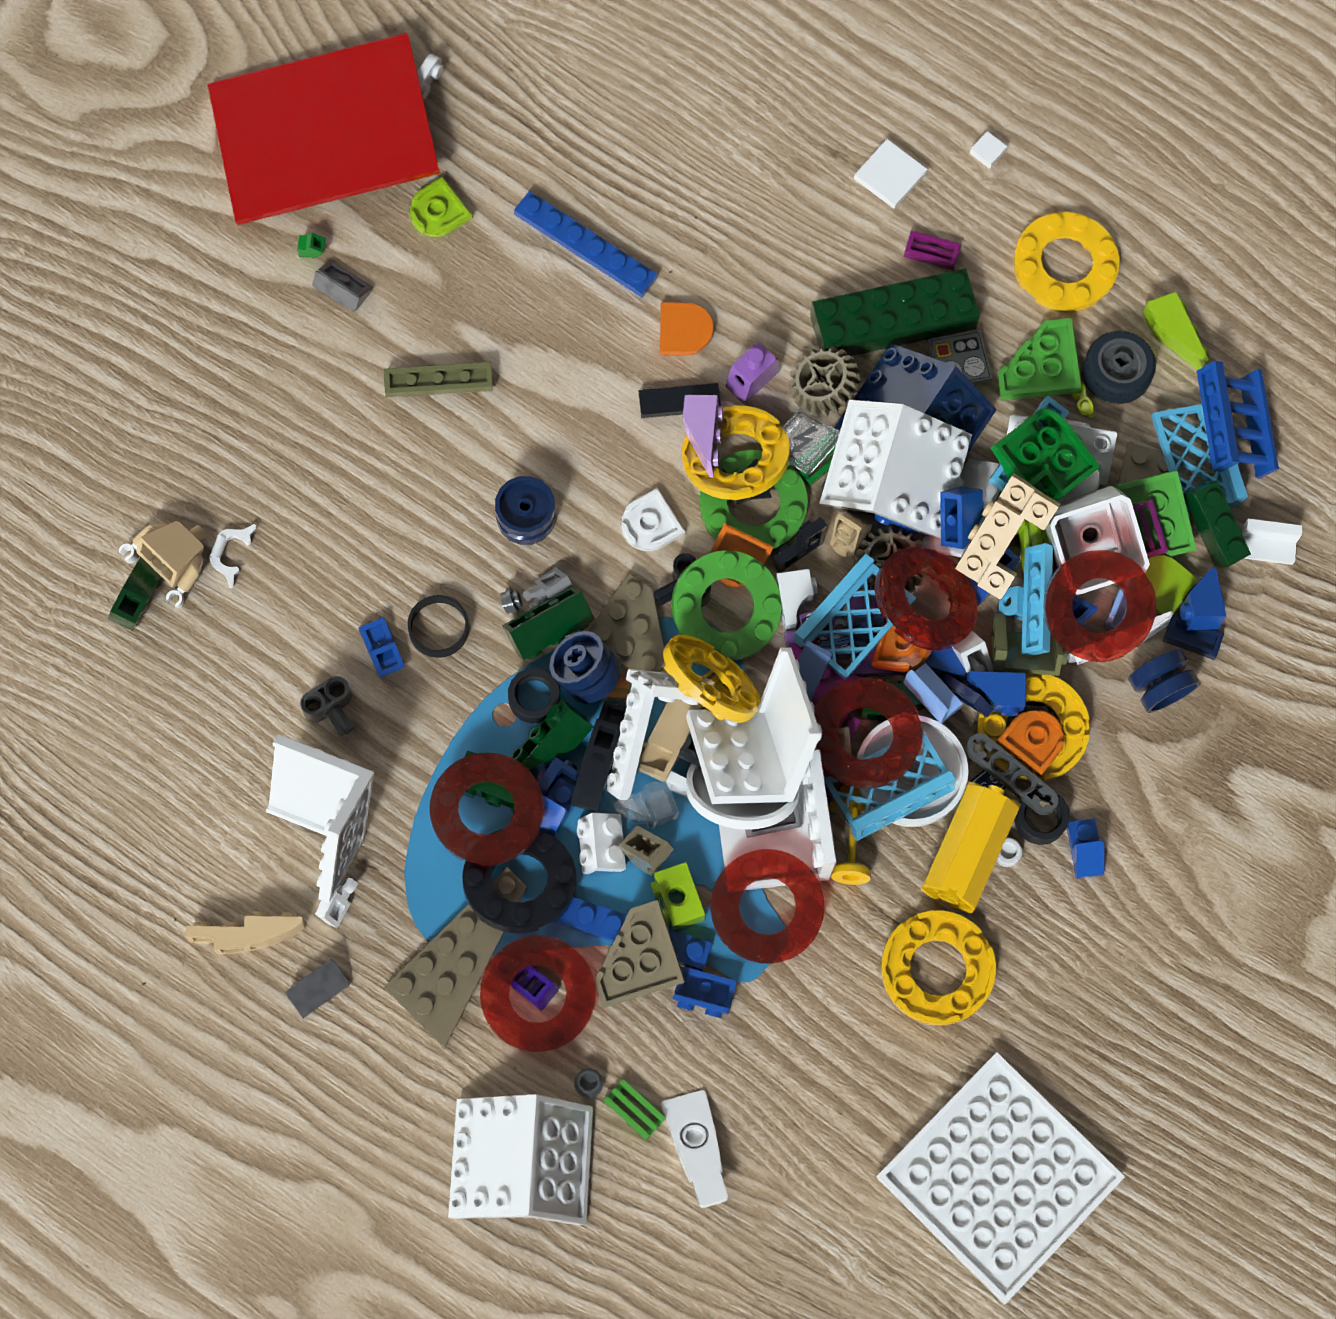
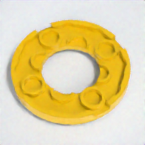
[1013,212,1120,312]
[682,406,790,500]
[663,635,761,723]
[977,673,1090,783]
[881,910,996,1026]

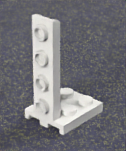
[607,669,699,800]

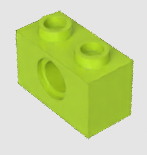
[650,862,705,931]

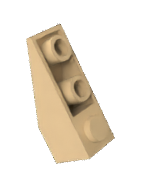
[830,510,872,559]

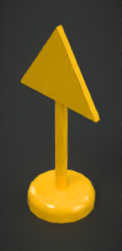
[828,772,871,885]

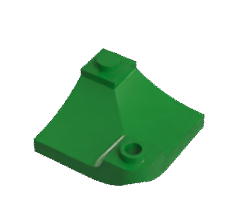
[990,408,1101,501]

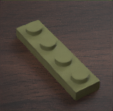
[384,362,493,397]

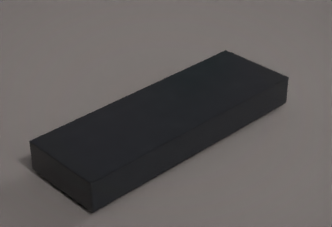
[638,383,721,418]

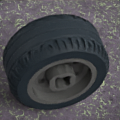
[1083,331,1156,404]

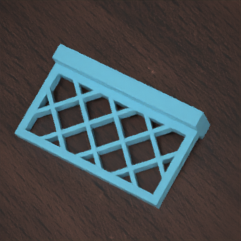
[1151,404,1248,513]
[793,554,916,680]
[824,728,956,841]

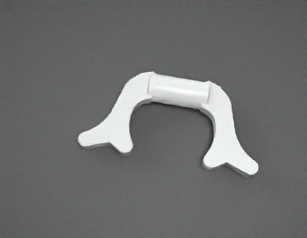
[209,524,257,588]

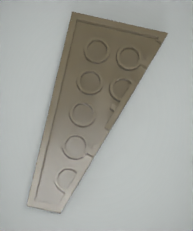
[384,867,527,1049]

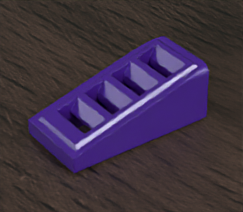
[495,951,559,1011]

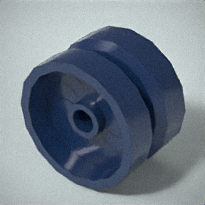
[495,476,555,545]
[549,631,622,704]
[1128,649,1201,713]

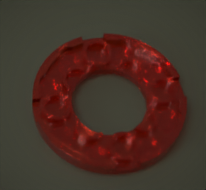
[875,546,978,651]
[1043,550,1156,662]
[814,678,923,789]
[430,753,544,866]
[710,849,825,964]
[480,936,596,1052]

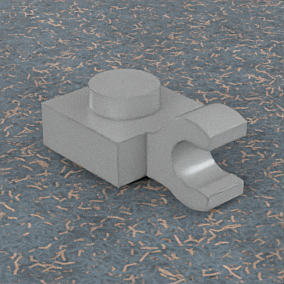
[522,567,572,609]

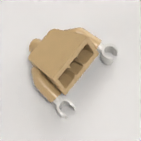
[119,521,206,608]

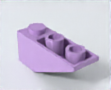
[683,395,724,477]

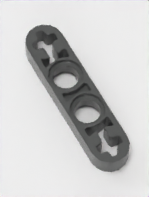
[966,733,1058,815]

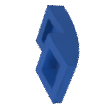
[358,617,405,678]

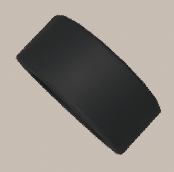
[508,668,561,724]
[1014,789,1070,845]

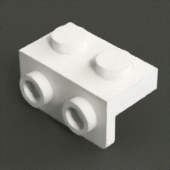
[577,813,626,874]

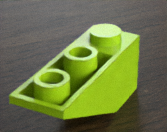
[1143,292,1209,370]

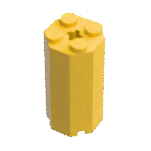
[921,782,1021,913]

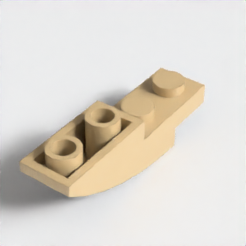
[185,911,305,954]

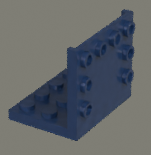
[833,343,997,454]

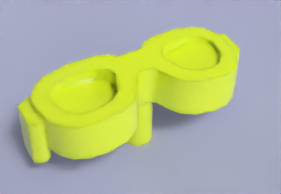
[1072,383,1095,418]

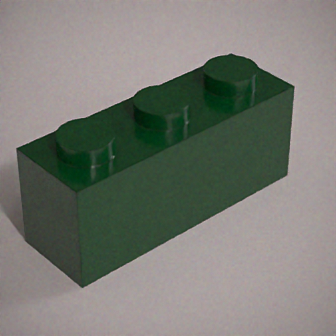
[1183,481,1251,567]
[502,585,595,660]

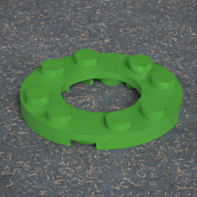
[699,450,808,552]
[671,550,782,661]

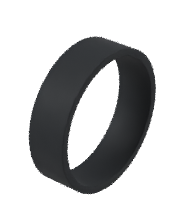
[407,595,469,658]

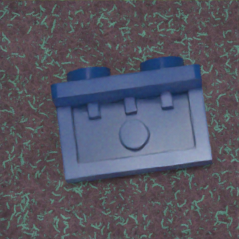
[673,966,737,1018]

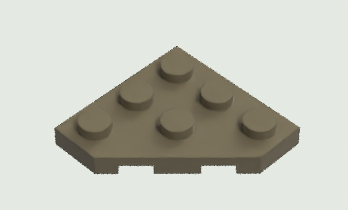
[588,574,664,672]
[594,899,686,1008]

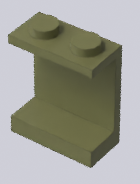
[991,614,1068,676]

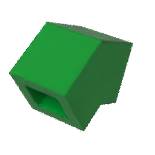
[297,233,326,258]

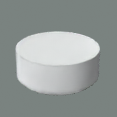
[996,837,1022,867]

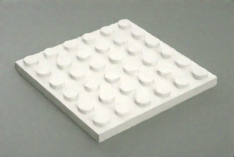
[876,1052,1125,1304]

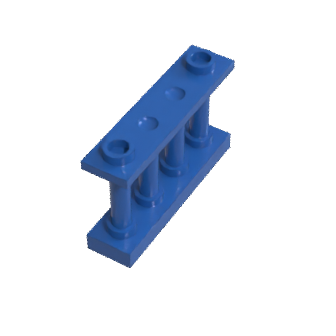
[1196,361,1279,479]

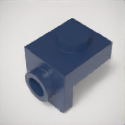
[849,609,884,651]
[536,757,579,797]

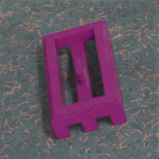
[903,230,961,271]
[1132,499,1168,558]

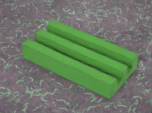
[603,1079,666,1141]

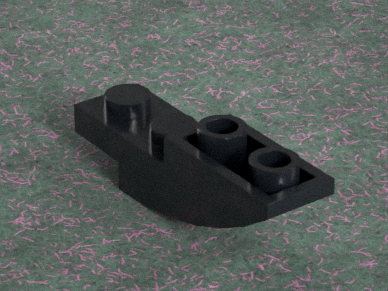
[571,701,627,813]

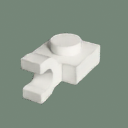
[315,877,359,928]

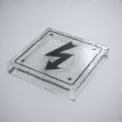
[782,408,840,475]

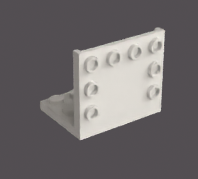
[819,400,972,539]
[686,648,822,804]
[266,734,374,903]
[719,750,836,892]
[448,1094,593,1225]

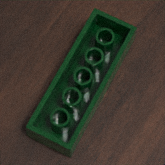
[810,268,980,356]

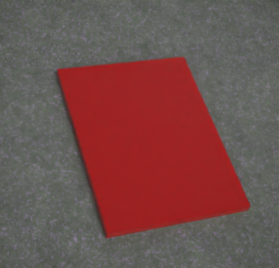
[207,33,440,225]

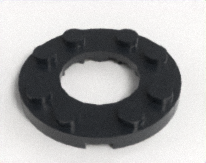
[462,826,577,934]

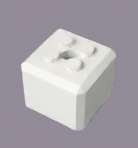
[1045,486,1150,595]

